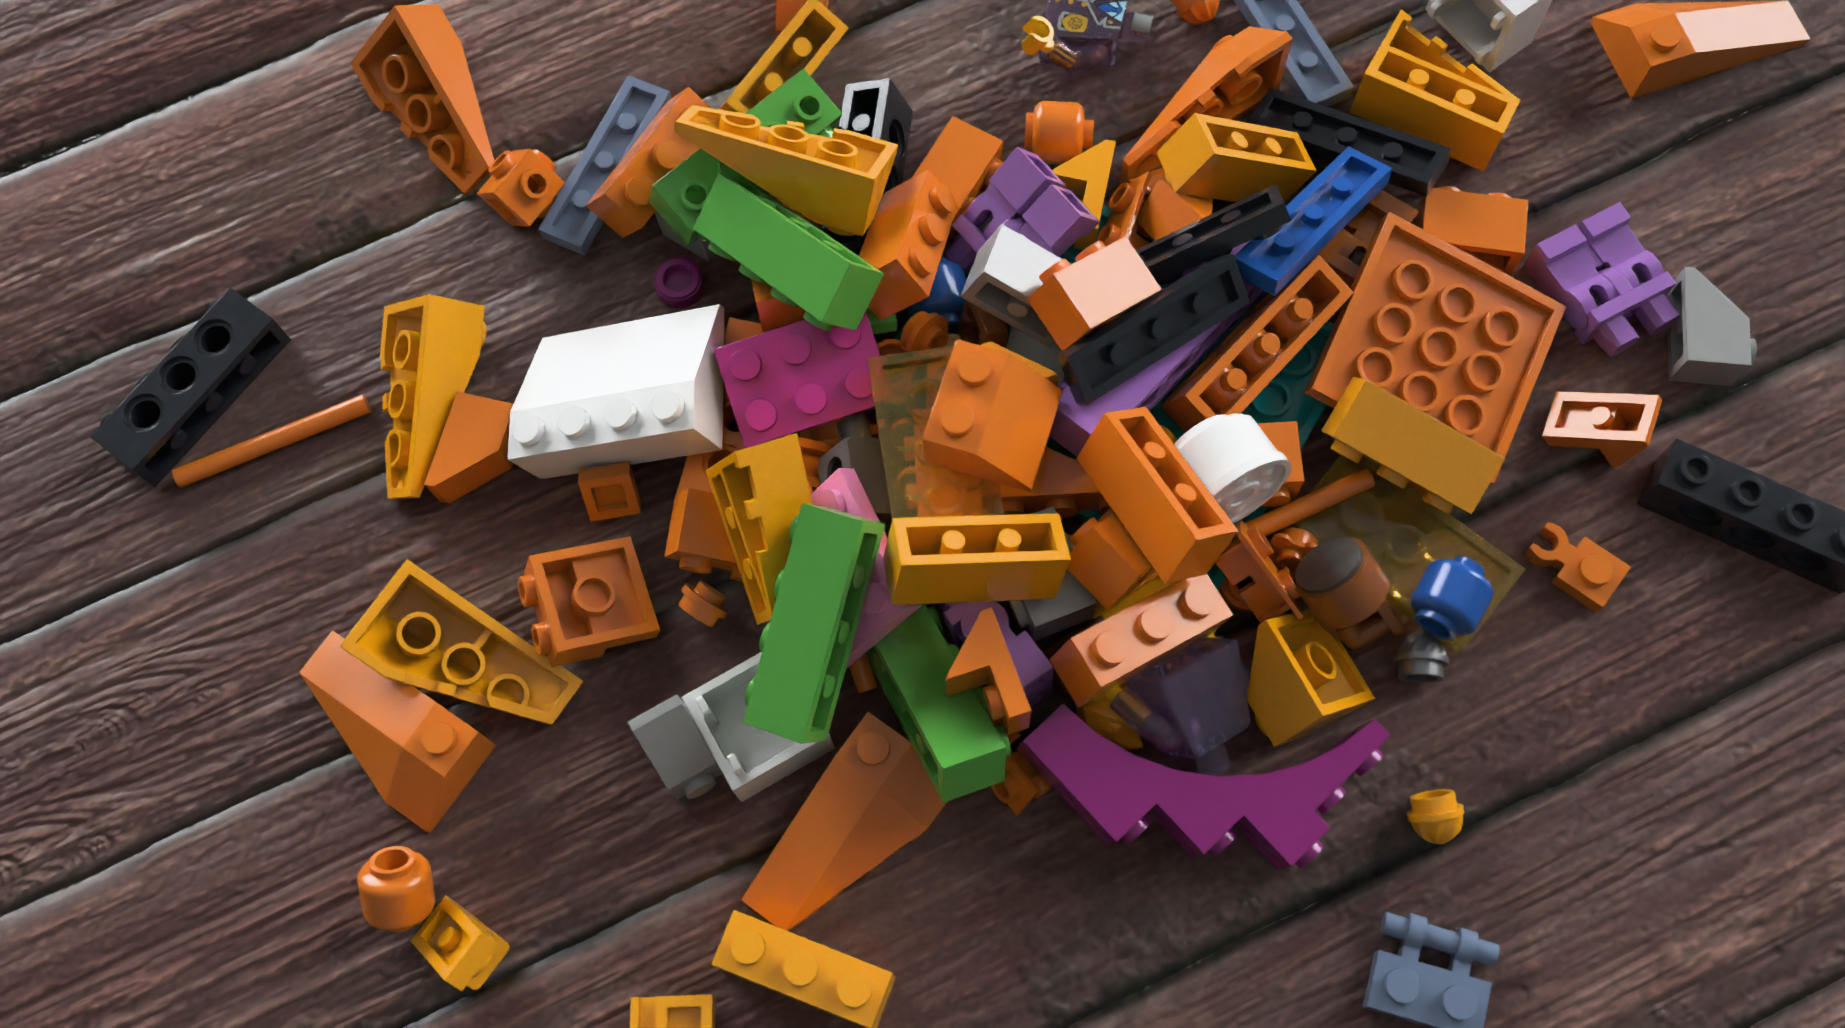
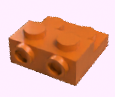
[518,536,660,668]

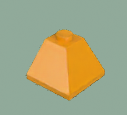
[1247,609,1375,747]

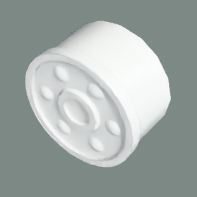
[1174,413,1292,524]

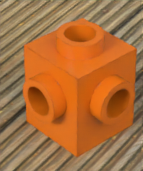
[477,149,565,226]

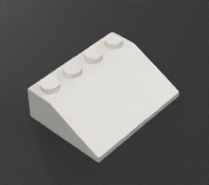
[507,304,724,479]

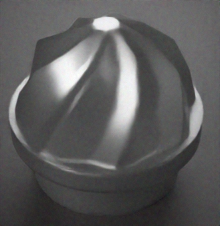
[1393,631,1449,683]

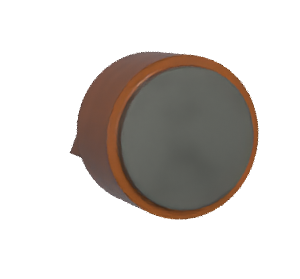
[1293,537,1407,650]

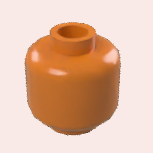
[1024,101,1094,165]
[357,846,436,933]

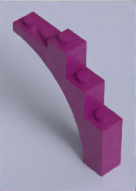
[1017,704,1390,870]

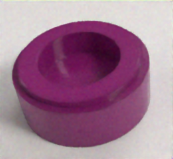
[653,257,705,308]

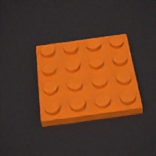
[1304,212,1567,486]

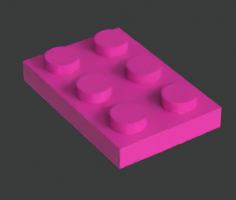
[713,312,895,448]

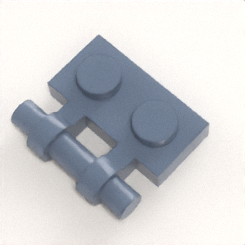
[1362,912,1500,1028]

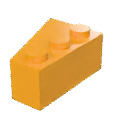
[1349,10,1520,172]
[705,433,812,624]

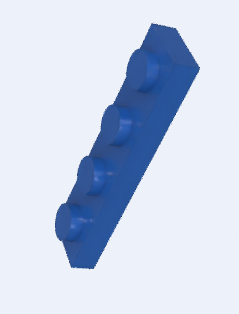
[1234,146,1392,296]

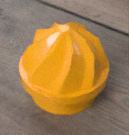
[1407,789,1465,844]

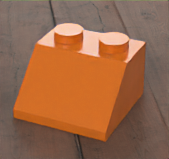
[922,339,1063,492]

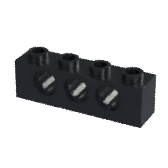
[821,78,913,256]
[90,288,292,487]
[1636,439,1845,594]

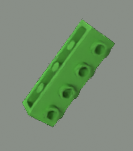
[649,68,842,247]
[693,173,884,331]
[743,503,886,744]
[867,604,1011,803]

